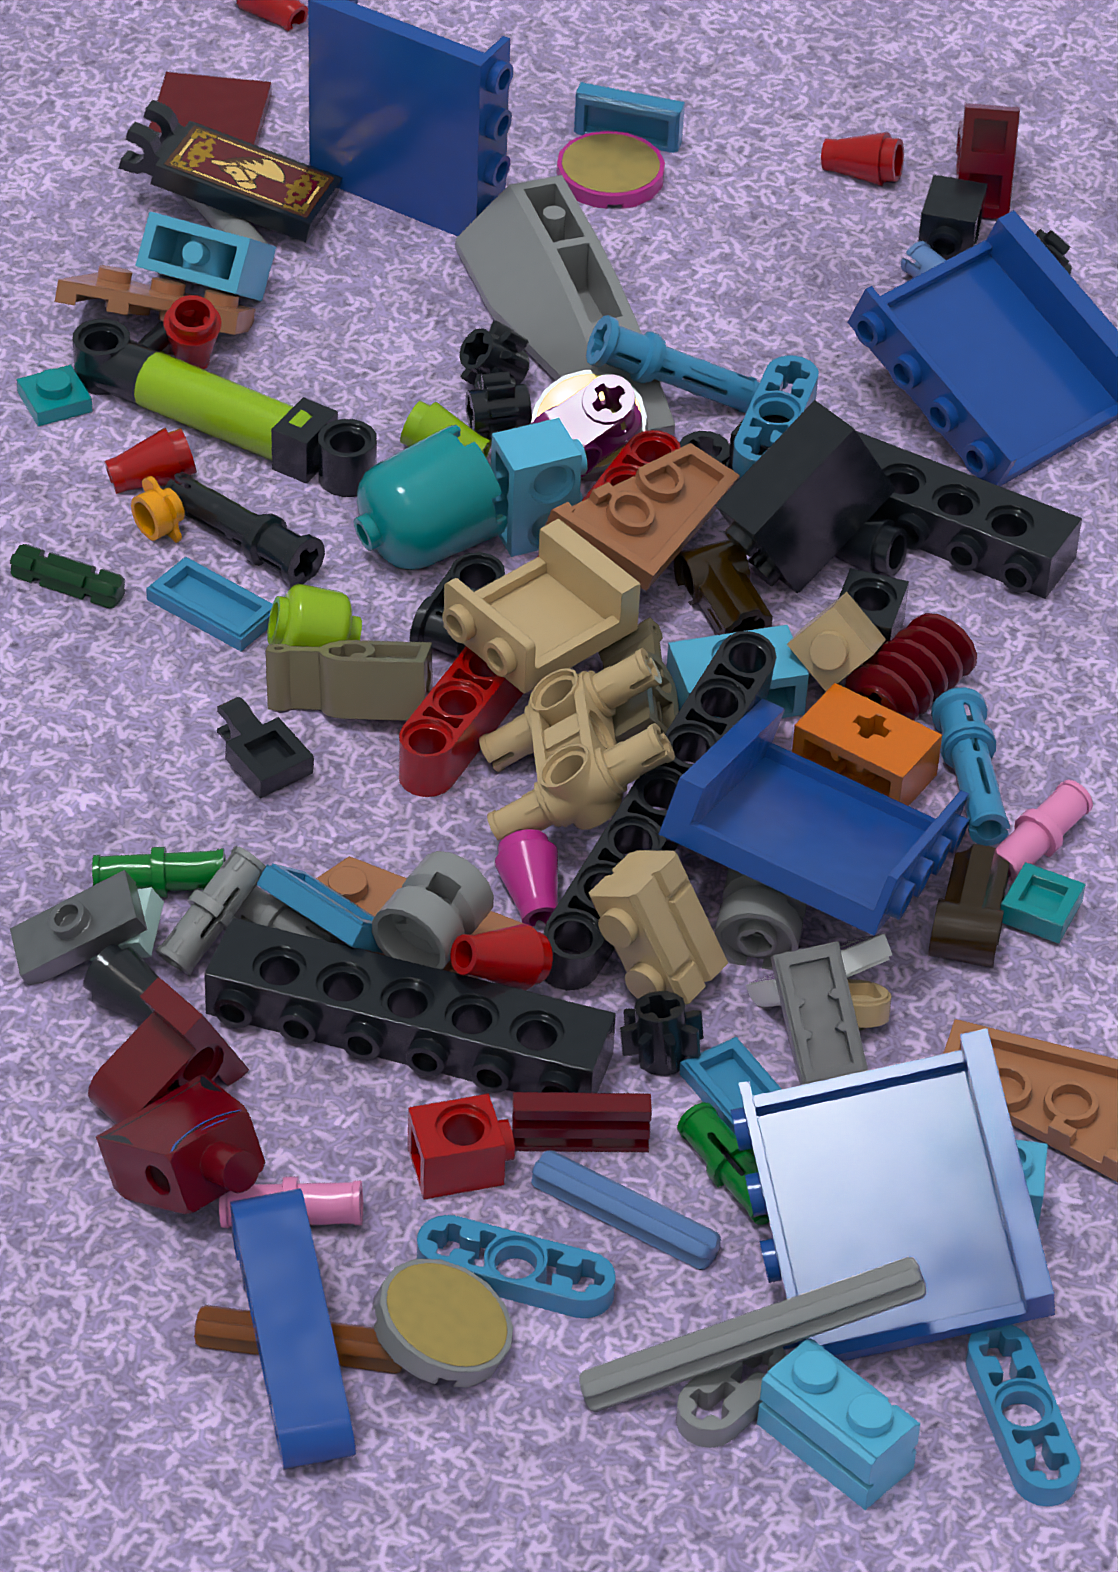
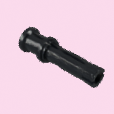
[164,472,325,586]

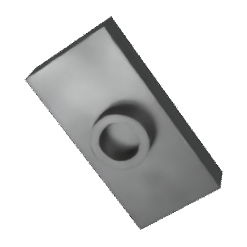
[10,870,147,985]
[770,941,868,1085]

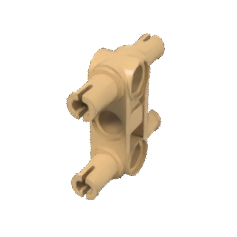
[479,648,675,840]

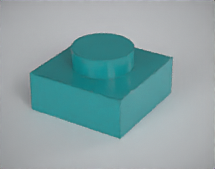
[16,364,93,427]
[1001,862,1086,944]

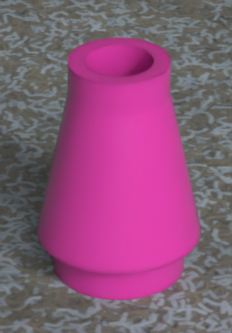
[494,829,558,927]

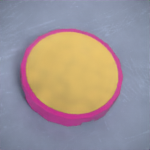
[556,131,665,209]

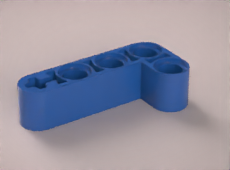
[230,1188,356,1470]

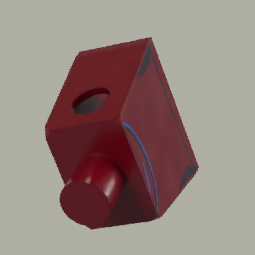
[96,1074,266,1214]

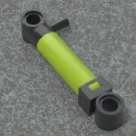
[72,319,377,497]

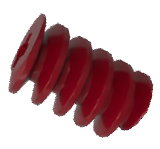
[845,613,978,721]

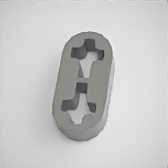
[676,1347,787,1448]

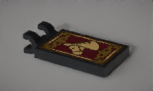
[119,99,342,243]

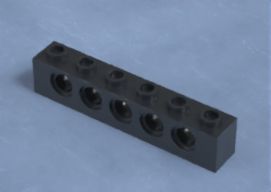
[728,415,1082,599]
[204,918,616,1093]

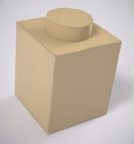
[787,592,886,691]

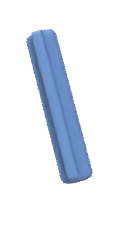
[531,1150,721,1270]

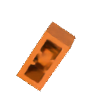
[792,683,942,806]

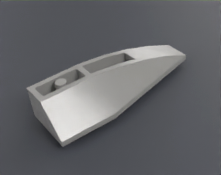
[455,175,675,435]

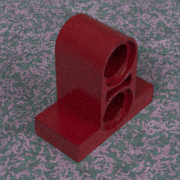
[955,103,1020,219]
[88,977,250,1124]

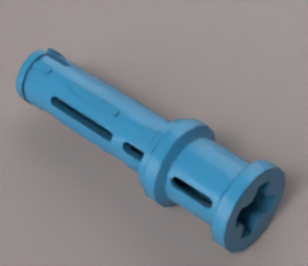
[586,315,759,413]
[931,687,1010,846]

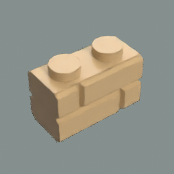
[588,850,728,1005]

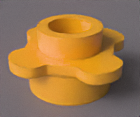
[131,476,185,543]

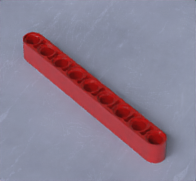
[399,430,680,797]

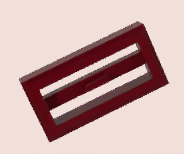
[511,1092,652,1152]

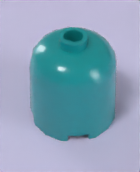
[353,425,508,570]

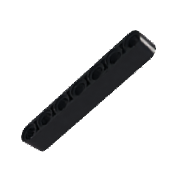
[544,631,777,991]

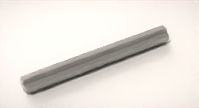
[579,1257,926,1412]

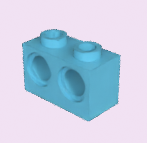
[491,418,587,557]

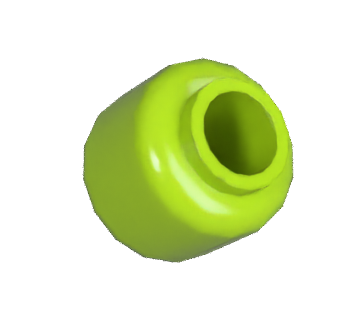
[267,584,362,647]

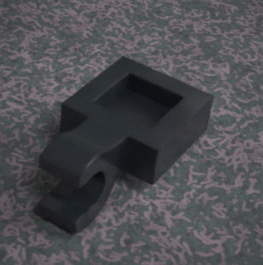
[217,696,314,799]

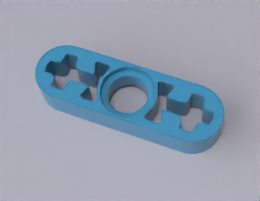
[732,355,819,478]
[417,1215,616,1318]
[965,1325,1081,1506]

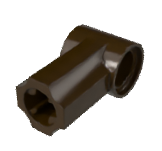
[674,539,773,635]
[928,844,1010,968]

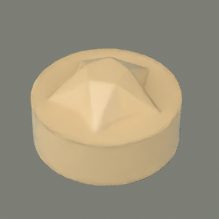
[847,979,892,1030]

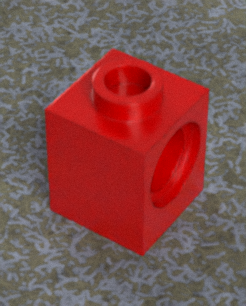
[408,1093,515,1200]

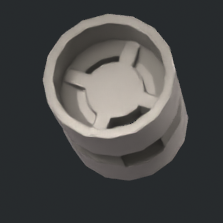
[372,851,494,970]
[715,868,807,970]

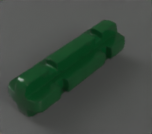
[10,544,125,608]

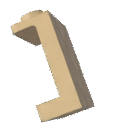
[442,519,641,694]

